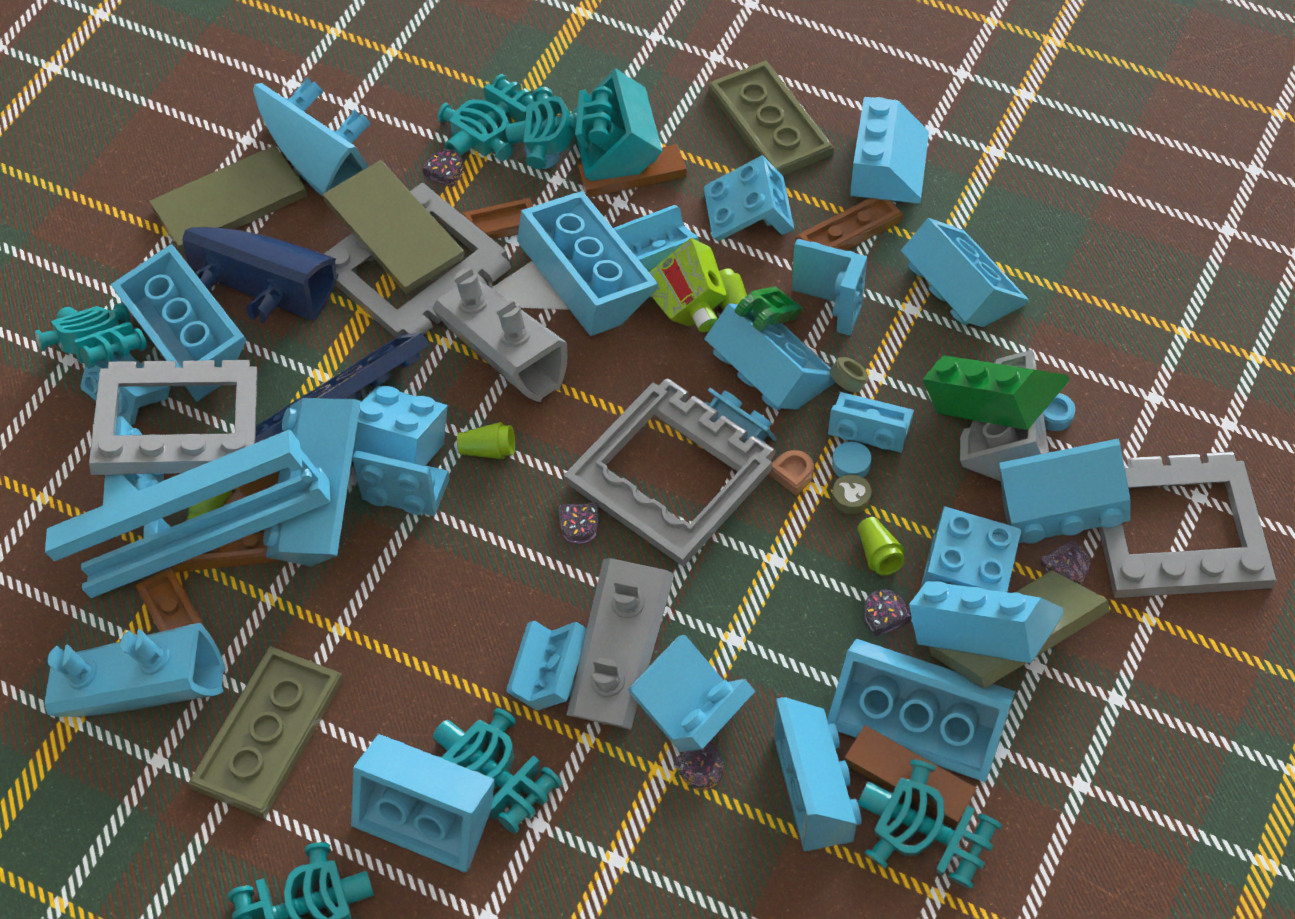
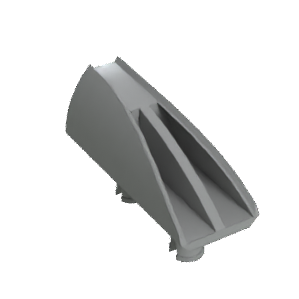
[432,268,568,402]
[567,558,674,730]

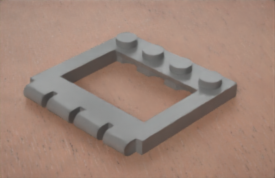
[324,182,511,337]
[89,360,257,475]
[564,378,775,567]
[1099,452,1276,598]

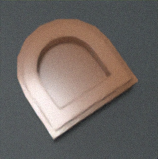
[768,450,814,496]

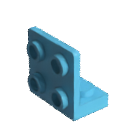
[704,155,794,241]
[792,239,867,336]
[352,451,450,516]
[919,506,1021,593]
[628,635,755,752]

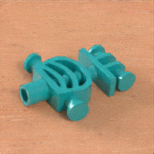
[437,74,534,161]
[506,86,613,169]
[35,303,147,369]
[433,708,562,834]
[858,759,1003,889]
[227,842,374,919]

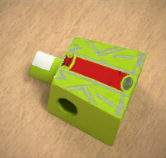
[649,238,727,332]

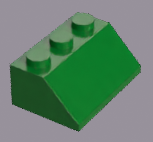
[922,355,1070,430]

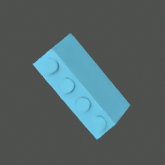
[517,191,658,336]
[110,243,246,402]
[263,398,361,566]
[827,639,1016,782]

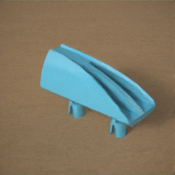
[253,77,371,196]
[44,623,226,717]

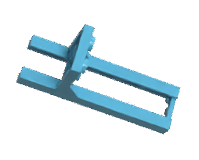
[45,416,331,598]

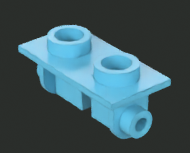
[705,388,777,443]

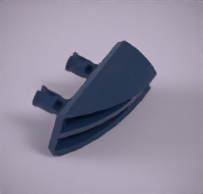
[182,227,339,323]

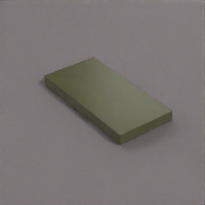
[708,60,834,176]
[149,145,307,254]
[323,160,465,294]
[929,570,1110,689]
[188,646,344,819]

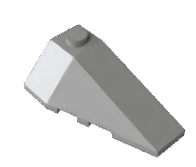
[960,350,1049,481]

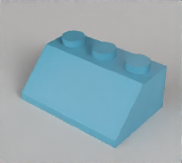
[850,97,929,204]
[900,218,1029,327]
[704,303,836,410]
[999,439,1131,543]
[909,581,1064,663]
[773,697,861,851]
[351,734,495,873]

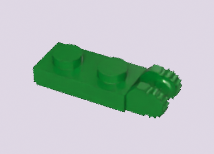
[734,286,803,331]

